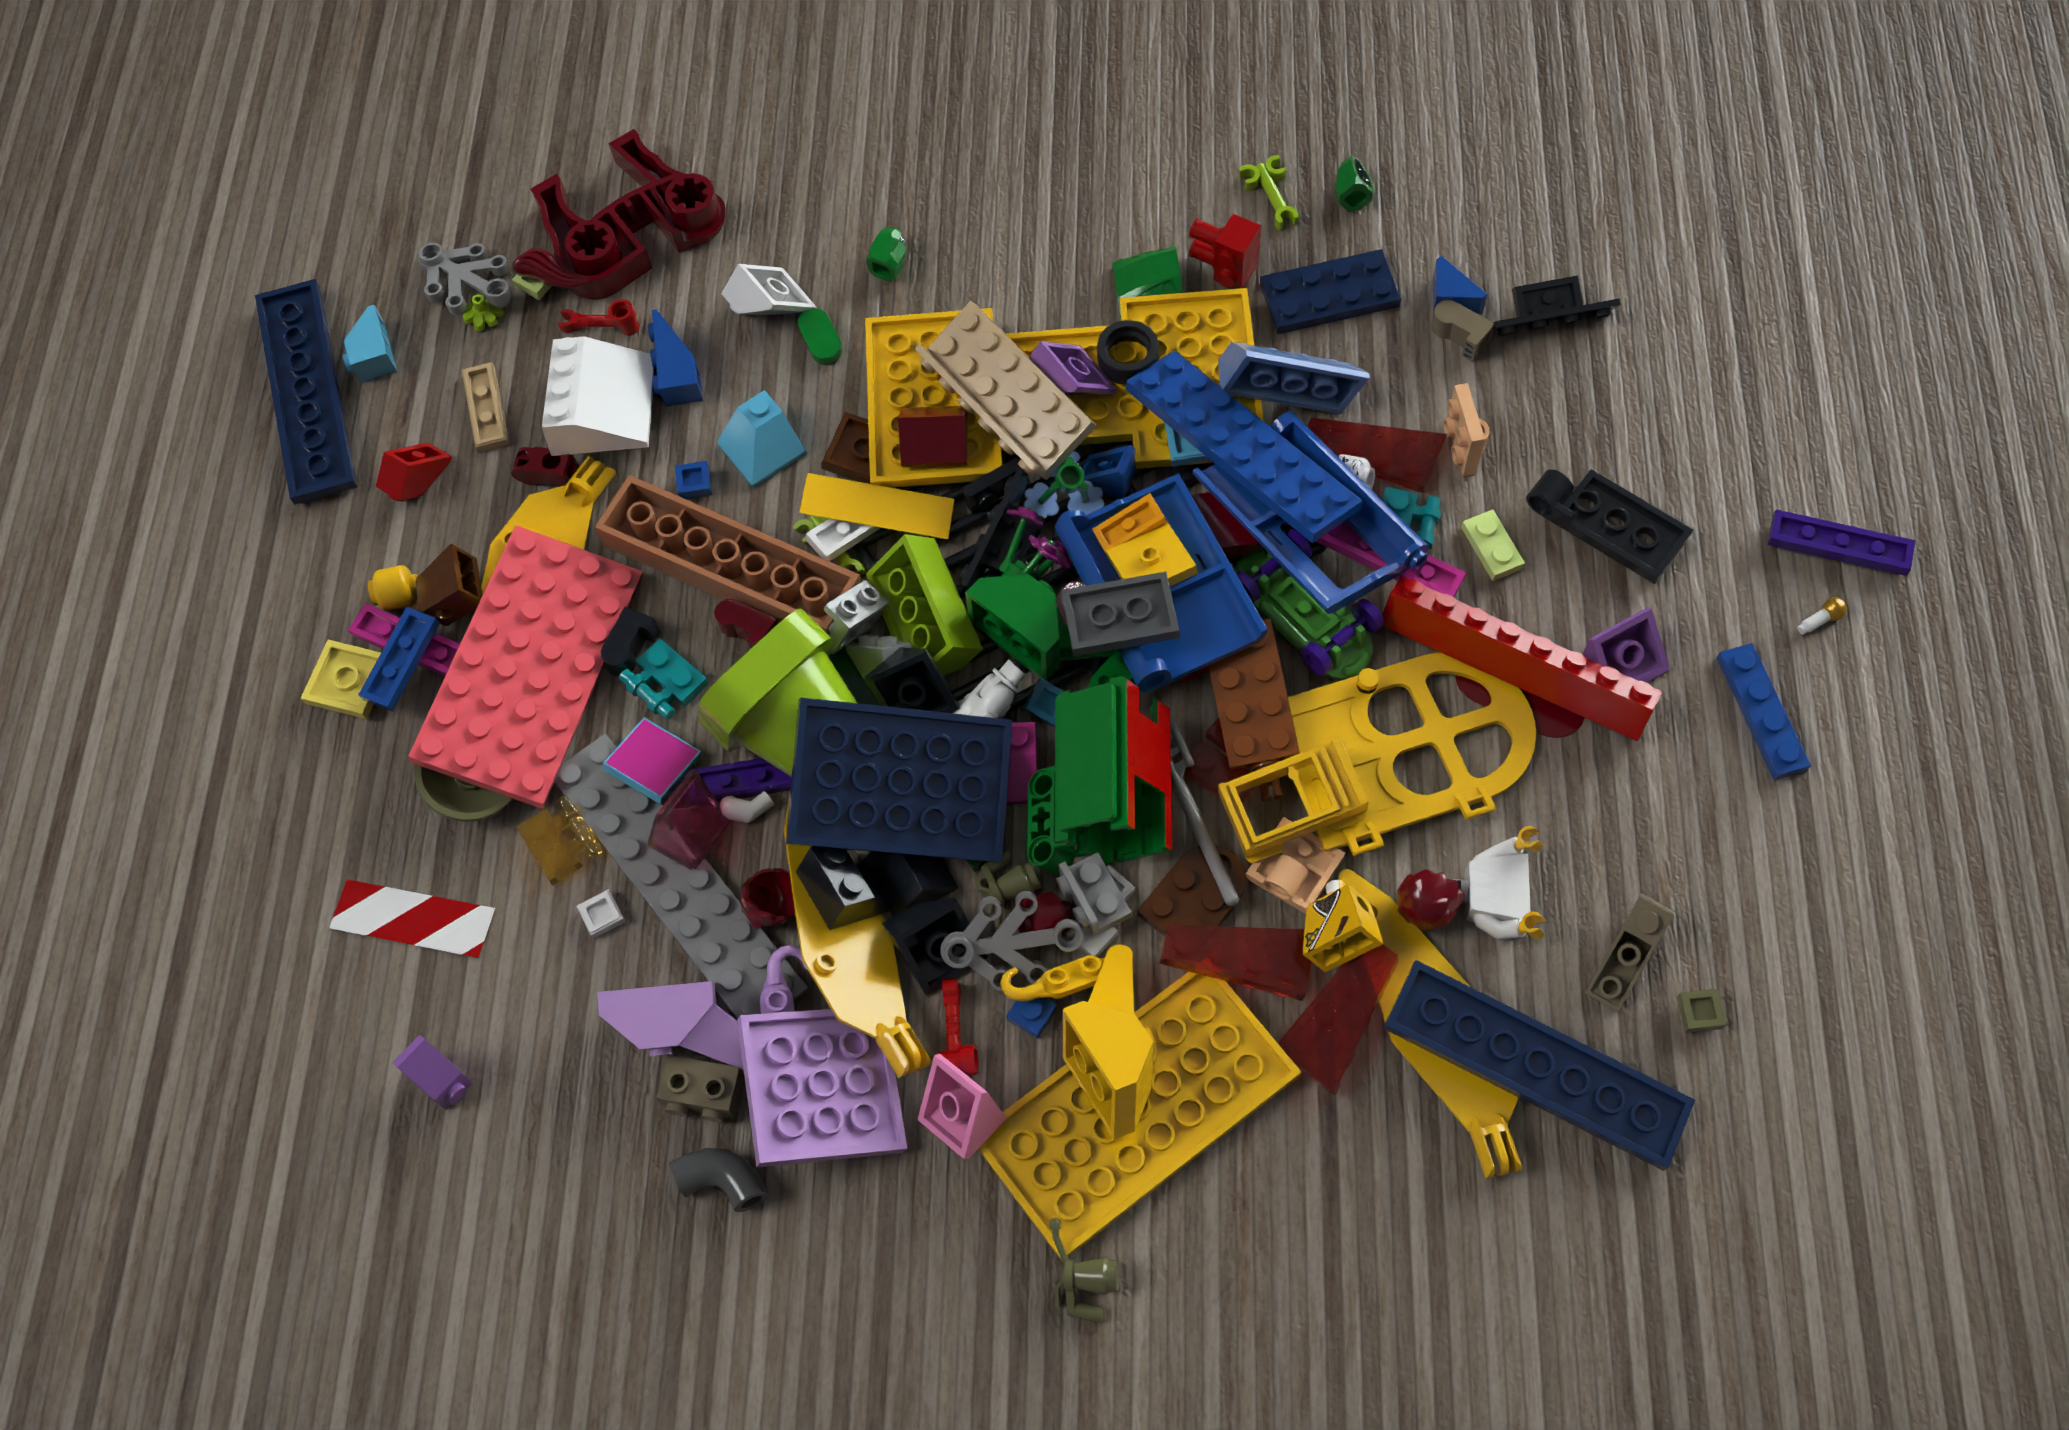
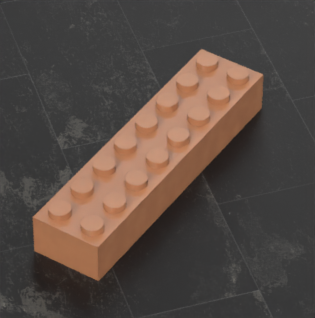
[595,475,861,635]

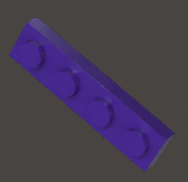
[1767,509,1915,576]

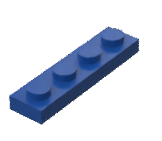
[1717,643,1811,780]

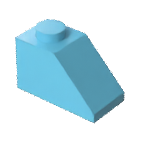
[342,305,397,383]

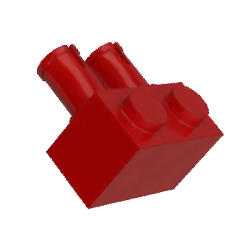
[1188,214,1261,289]

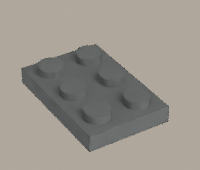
[1061,572,1180,657]

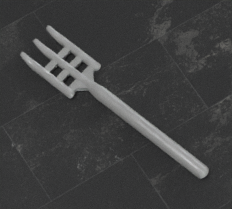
[1149,715,1239,906]

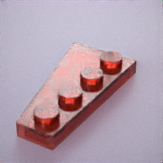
[1307,417,1447,493]
[1159,925,1311,1001]
[1278,944,1399,1096]

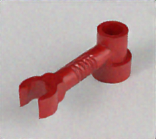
[558,299,640,336]
[938,979,979,1075]

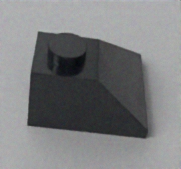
[882,897,988,995]

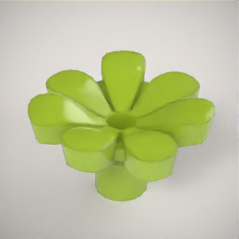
[463,294,505,331]

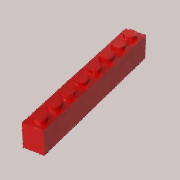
[1382,576,1662,741]

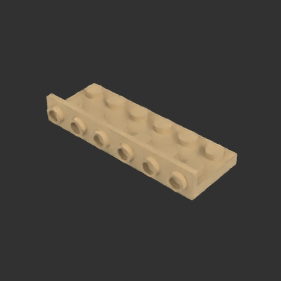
[915,300,1097,480]

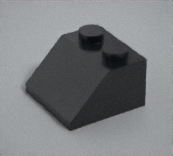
[796,847,890,930]

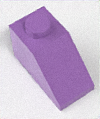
[392,1035,472,1110]

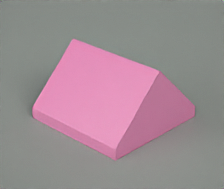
[918,1054,1007,1159]

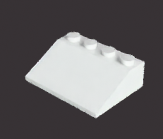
[542,337,655,456]

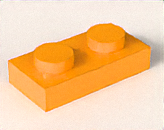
[1092,493,1168,555]

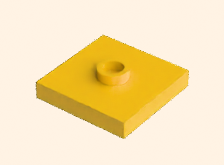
[1106,523,1198,586]

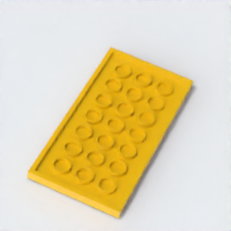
[978,958,1302,1261]

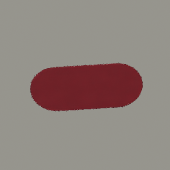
[1455,675,1585,738]

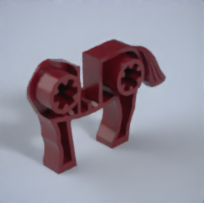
[512,129,726,300]

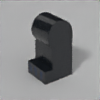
[601,607,661,677]

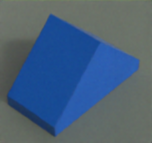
[1433,256,1487,315]
[1082,445,1136,499]

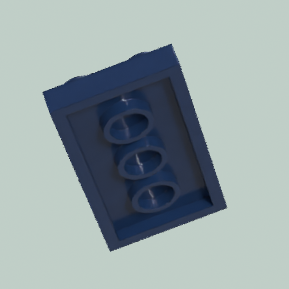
[1260,249,1401,334]

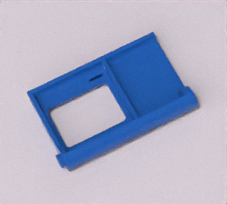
[1193,411,1428,614]
[1055,473,1268,692]

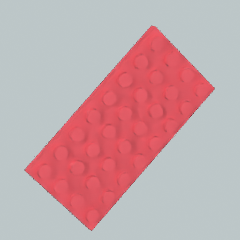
[408,525,643,809]

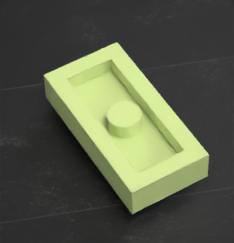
[1461,509,1525,582]

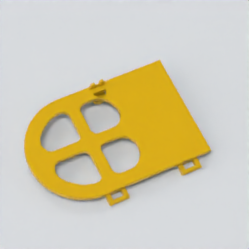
[1288,652,1536,856]

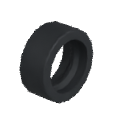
[1097,320,1159,385]

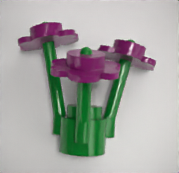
[998,507,1073,580]

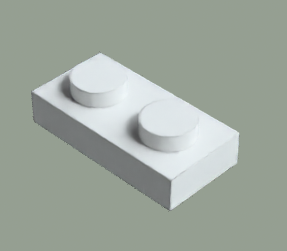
[806,519,879,561]

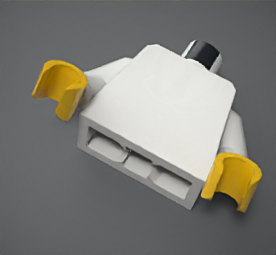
[1452,826,1546,940]

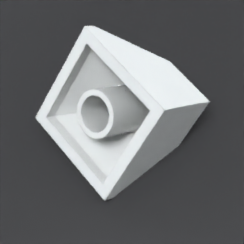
[721,264,817,316]

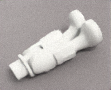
[952,659,1026,718]

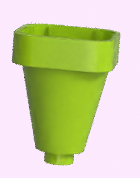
[698,608,857,777]

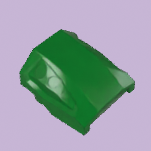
[1112,245,1183,319]

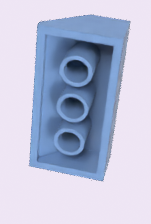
[1218,342,1370,414]

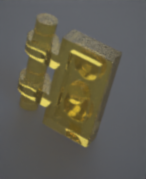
[516,795,602,885]

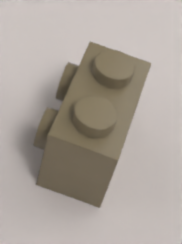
[656,1055,745,1123]

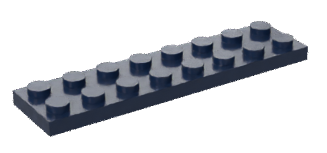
[255,279,358,505]
[1383,960,1695,1171]

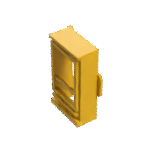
[1218,737,1369,863]

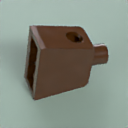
[409,544,483,626]

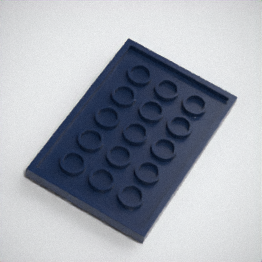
[786,697,1013,863]

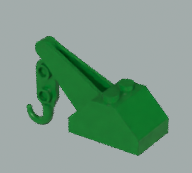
[966,574,1133,688]

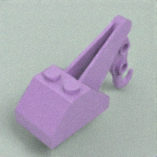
[597,945,807,1070]

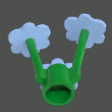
[1023,451,1104,519]

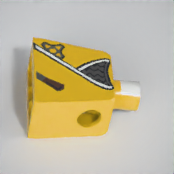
[1303,880,1383,973]

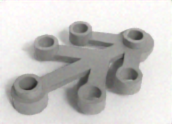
[418,243,512,315]
[941,891,1084,991]

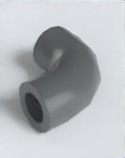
[669,1148,769,1213]

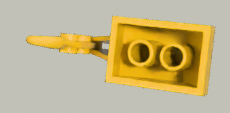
[1000,944,1156,1140]

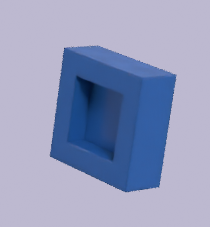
[675,461,712,499]
[1006,997,1057,1039]

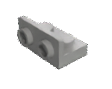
[824,581,890,654]
[1056,852,1132,937]

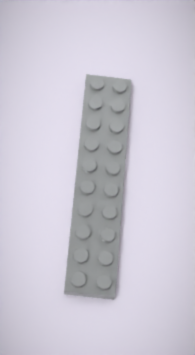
[554,733,810,1019]

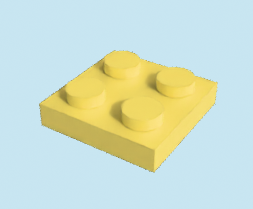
[301,640,381,719]

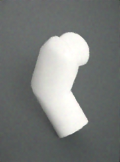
[720,791,775,823]

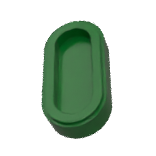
[798,308,842,365]

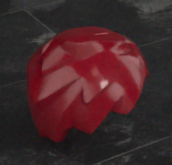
[740,868,796,929]
[1397,869,1465,931]

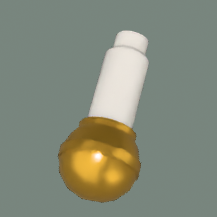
[1797,597,1847,635]

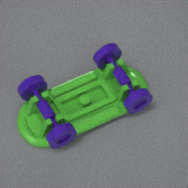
[1234,529,1384,680]

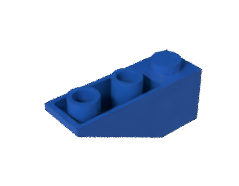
[648,309,703,407]

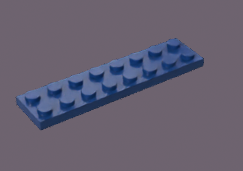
[1126,351,1363,543]

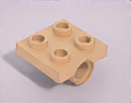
[1443,383,1490,477]
[1246,817,1346,914]

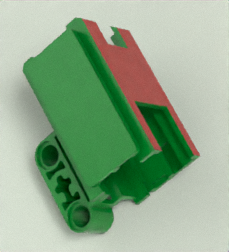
[1027,676,1172,876]

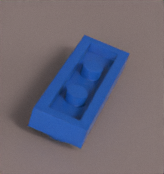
[358,607,440,711]

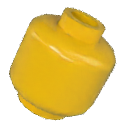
[368,565,418,611]

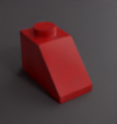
[376,442,452,502]

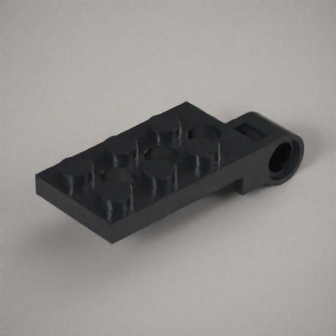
[1526,469,1694,584]

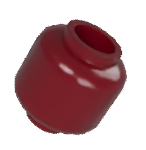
[1018,892,1072,936]

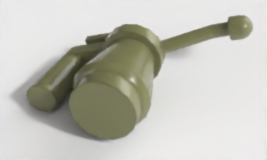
[973,848,1041,930]
[1050,1218,1118,1323]

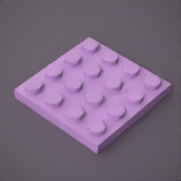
[737,1009,908,1167]

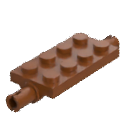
[1208,618,1300,801]

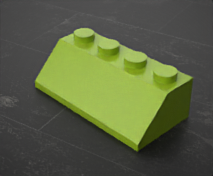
[866,534,983,676]

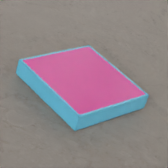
[602,717,701,805]

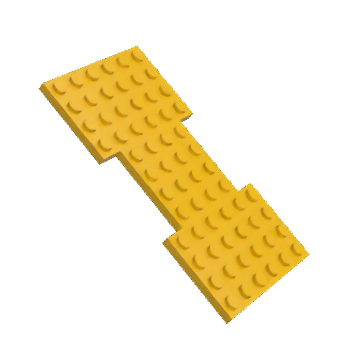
[865,288,1264,488]

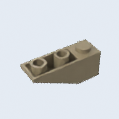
[1585,893,1675,1012]

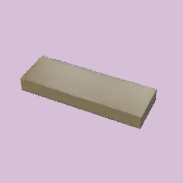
[462,362,510,453]

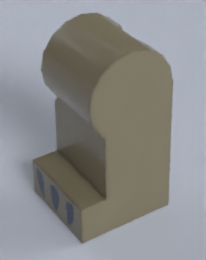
[1431,300,1494,362]

